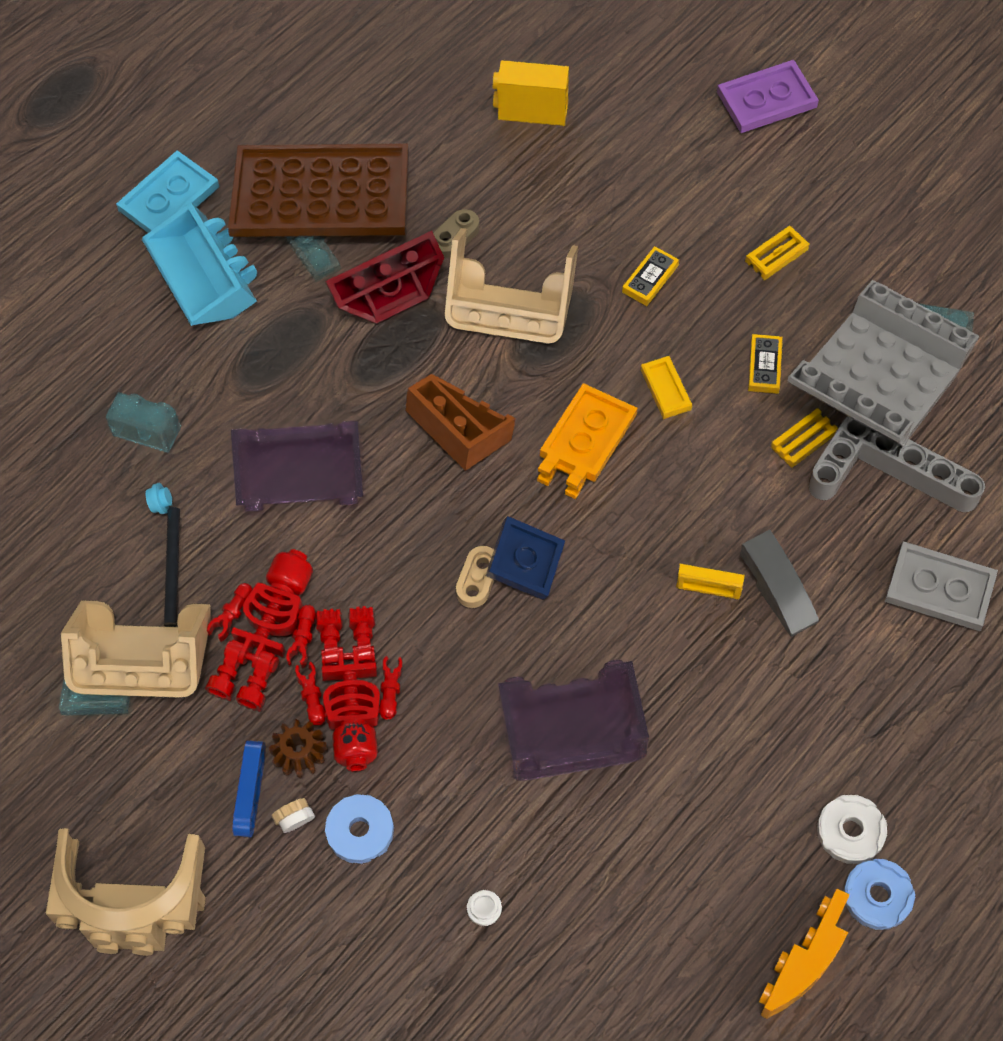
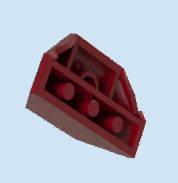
[325,230,445,324]

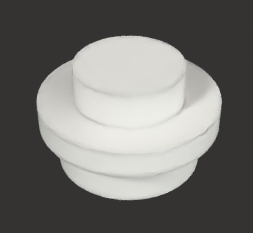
[467,890,502,926]

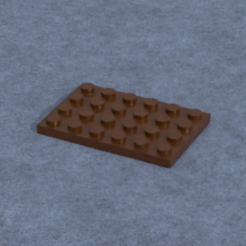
[228,143,409,237]

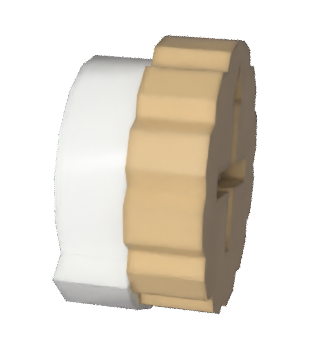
[271,798,315,833]

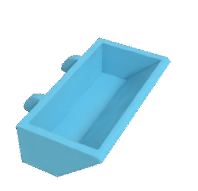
[142,202,257,326]

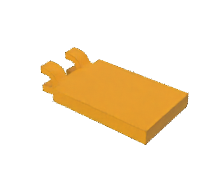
[537,383,638,499]

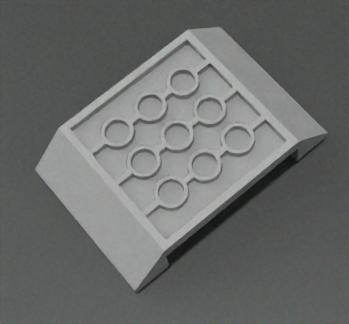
[787,280,979,446]

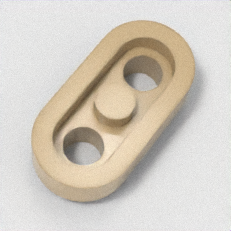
[456,546,494,608]

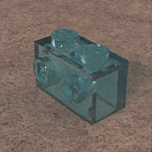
[105,392,181,453]

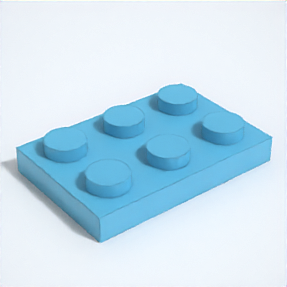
[116,150,220,233]

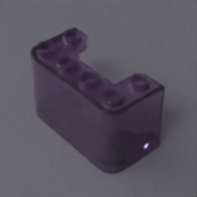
[498,660,649,781]

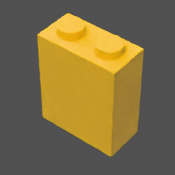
[492,60,569,126]

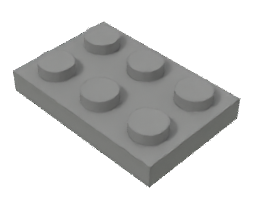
[885,541,998,631]

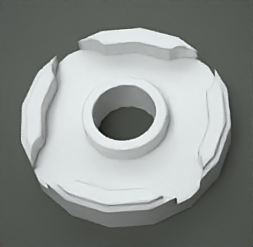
[817,795,887,864]

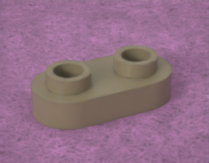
[433,209,479,258]

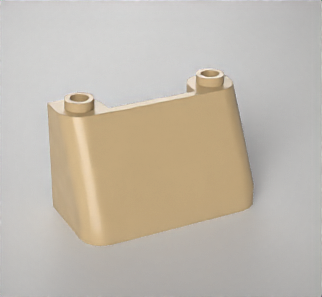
[61,601,211,697]

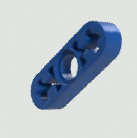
[233,740,266,837]

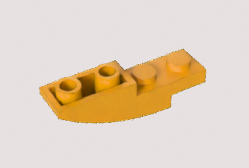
[759,889,849,1019]

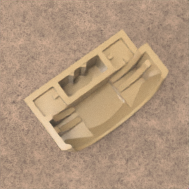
[46,828,206,956]

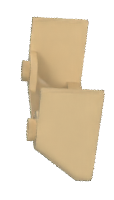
[445,228,578,343]

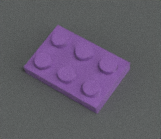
[717,60,819,133]

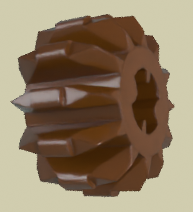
[269,719,327,779]

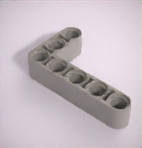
[809,416,985,512]

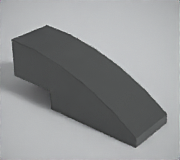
[740,530,819,637]

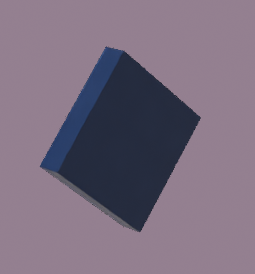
[485,516,565,600]

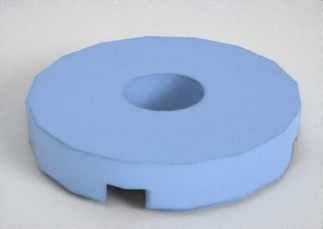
[325,794,394,864]
[843,859,915,930]

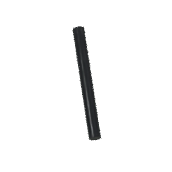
[164,507,180,627]

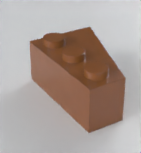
[405,374,516,471]

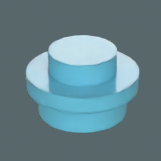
[146,483,172,514]

